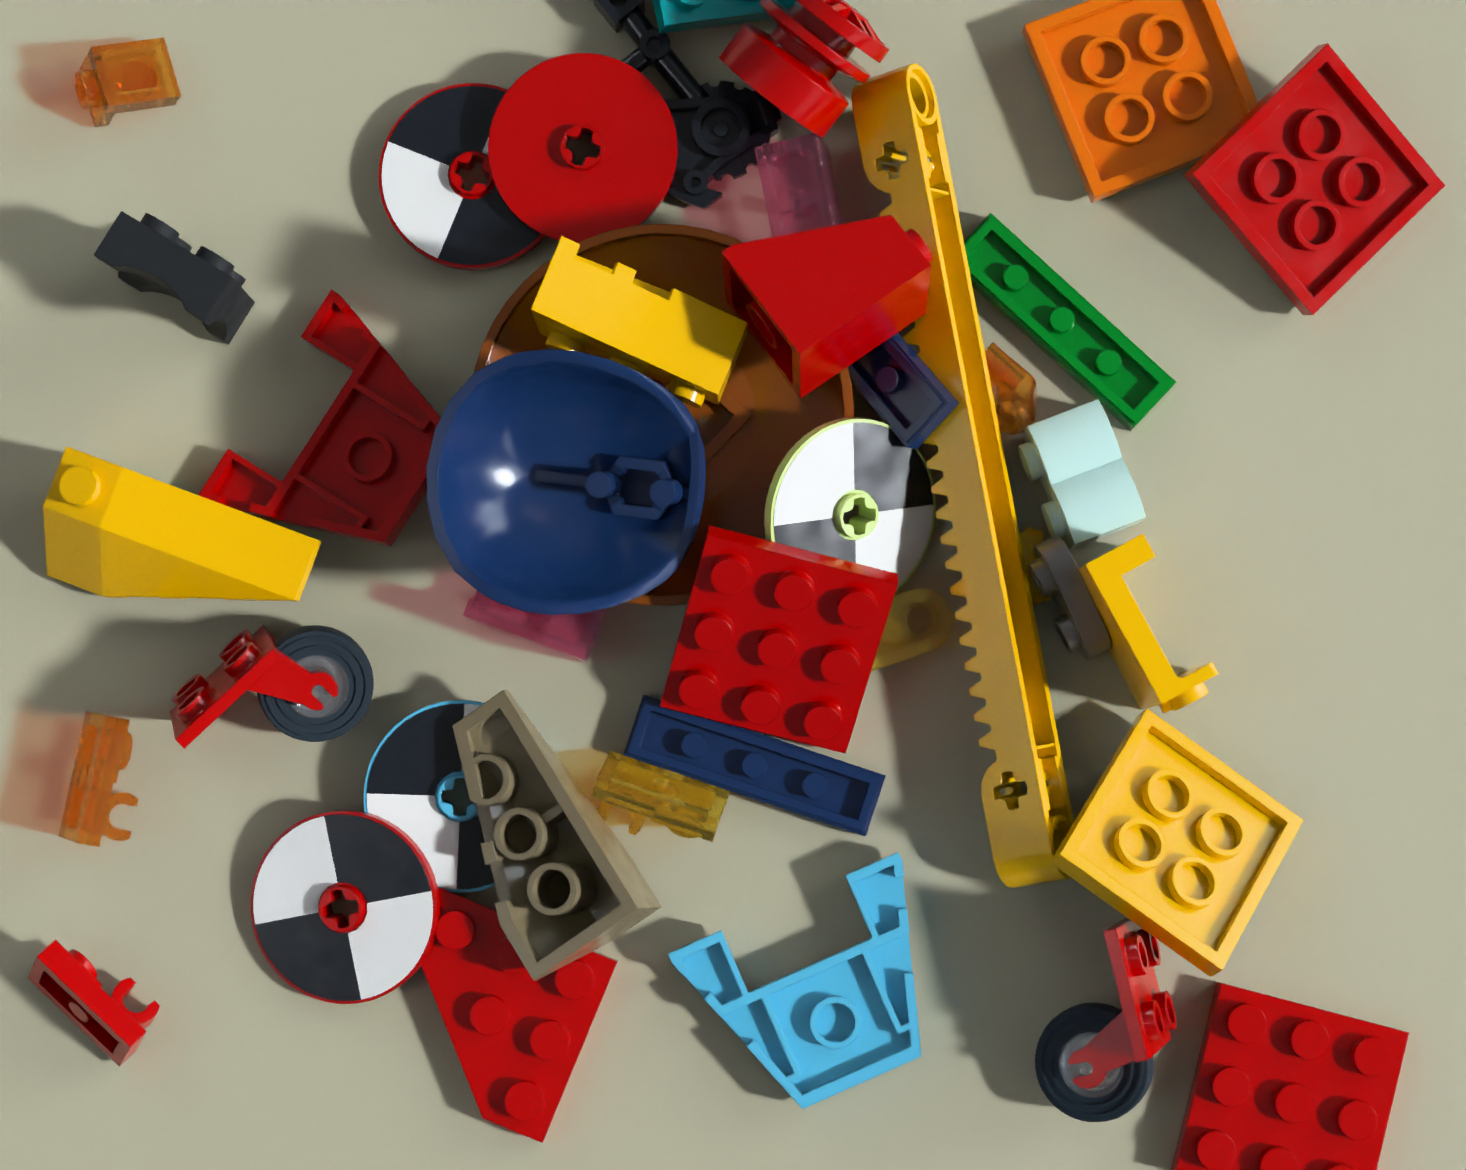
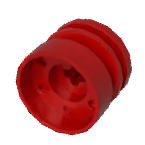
[719,0,890,138]

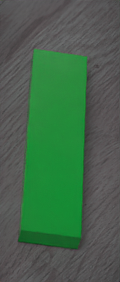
[964,213,1176,431]

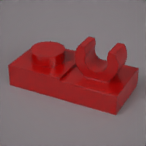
[28,939,160,1067]

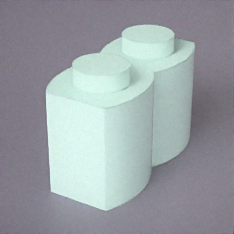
[1017,399,1146,550]

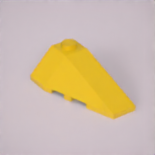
[43,446,322,602]

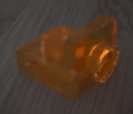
[74,37,181,127]

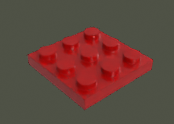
[1184,43,1445,315]
[660,525,898,754]
[1171,982,1409,1170]

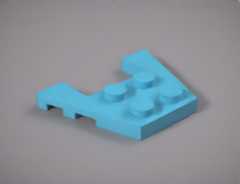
[668,852,921,1109]

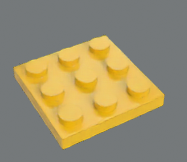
[1050,709,1303,977]

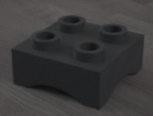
[94,211,255,345]

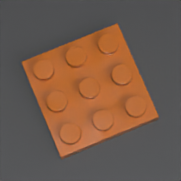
[1022,0,1258,203]

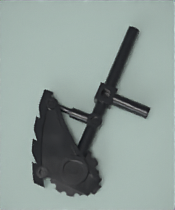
[583,0,782,210]

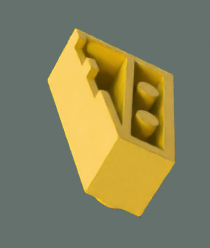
[531,236,748,408]

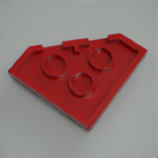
[421,888,618,1143]

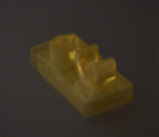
[591,750,730,842]

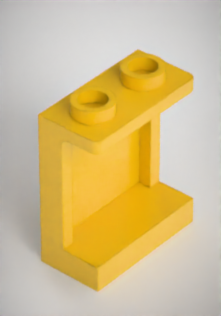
[1079,534,1219,714]

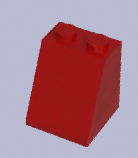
[721,215,933,399]

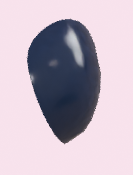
[426,349,706,615]

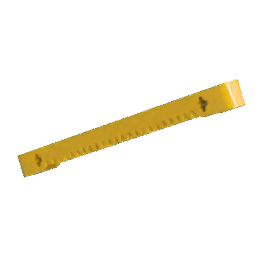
[851,63,1074,888]

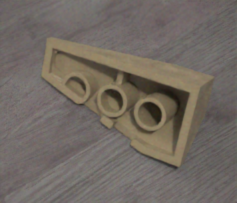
[452,690,661,981]

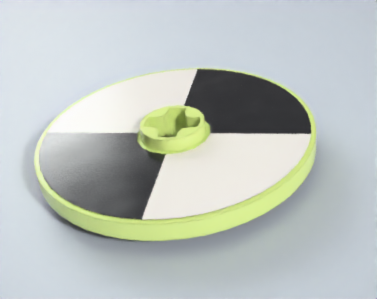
[764,417,936,591]

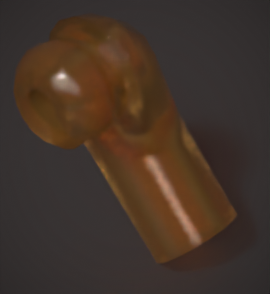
[985,342,1037,435]

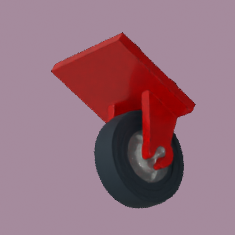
[170,625,374,749]
[1035,917,1176,1122]

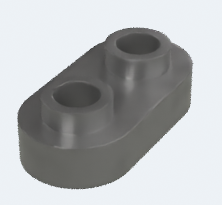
[1027,535,1112,660]

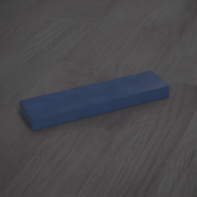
[623,694,886,836]

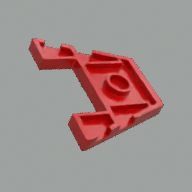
[198,289,441,547]

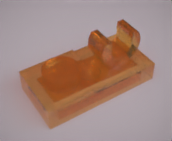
[58,711,138,847]

